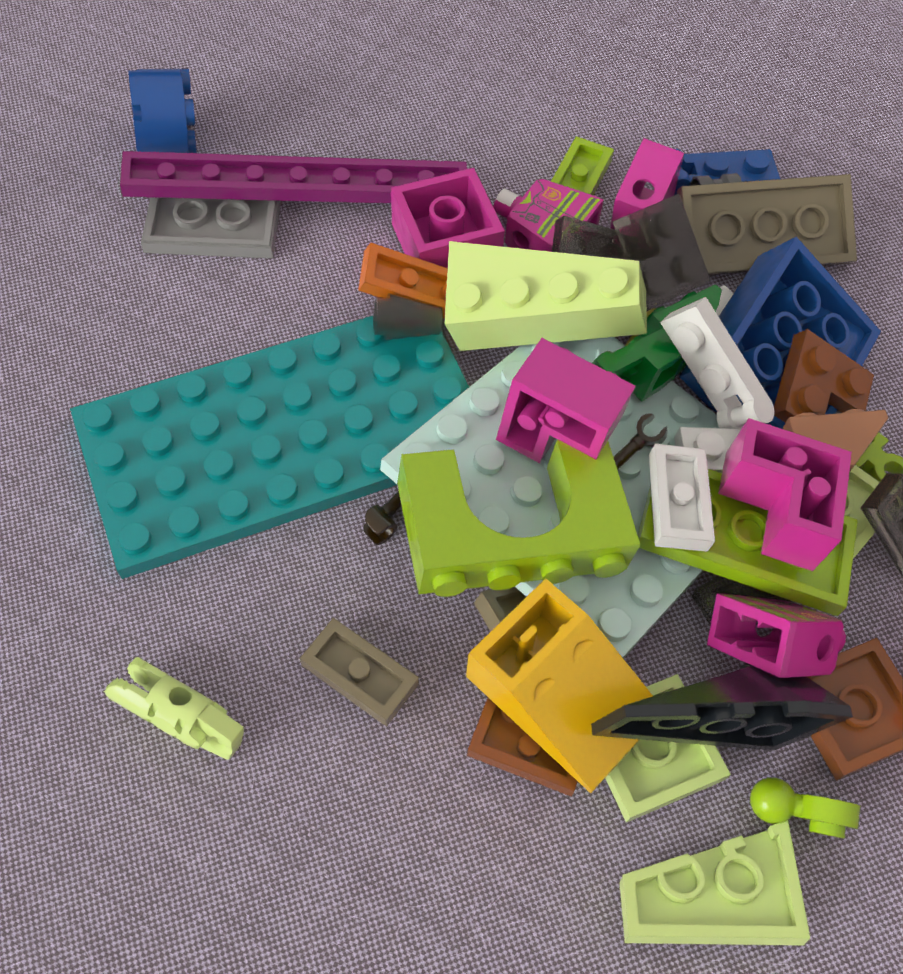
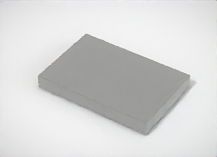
[141,197,281,259]

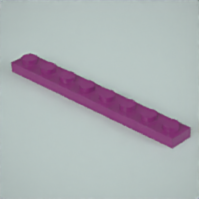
[120,151,467,203]

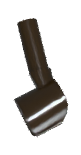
[614,413,668,470]
[363,491,401,545]

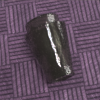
[373,293,443,340]

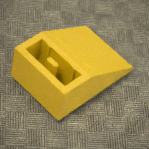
[466,578,653,793]

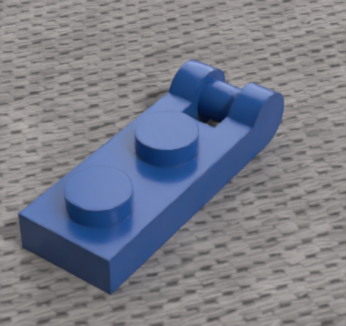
[673,148,780,197]

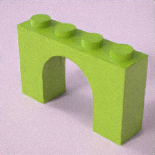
[397,440,641,597]

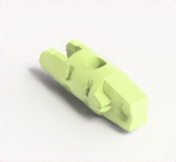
[104,657,244,760]

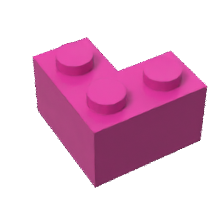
[496,338,636,463]
[718,418,852,571]

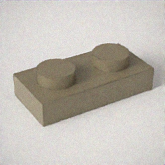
[300,618,419,727]

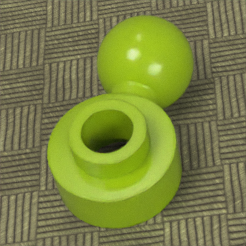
[750,777,861,839]

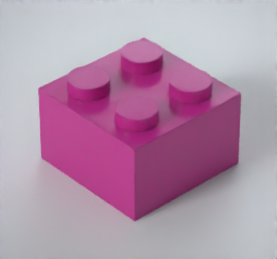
[391,168,505,268]

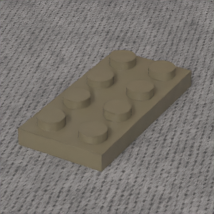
[677,174,857,277]

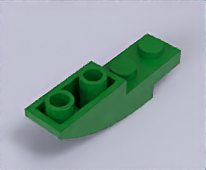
[592,284,722,402]

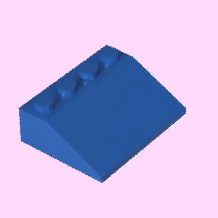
[679,237,881,429]

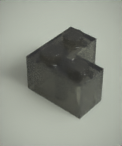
[612,194,711,311]

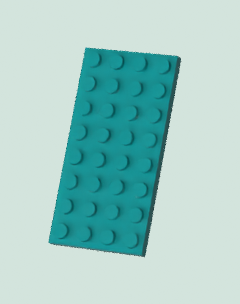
[70,306,469,579]

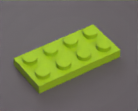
[638,469,858,616]

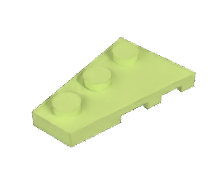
[619,820,810,946]

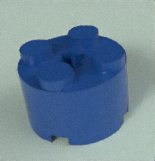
[128,68,197,153]

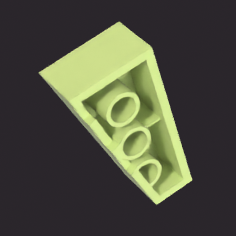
[444,241,647,351]

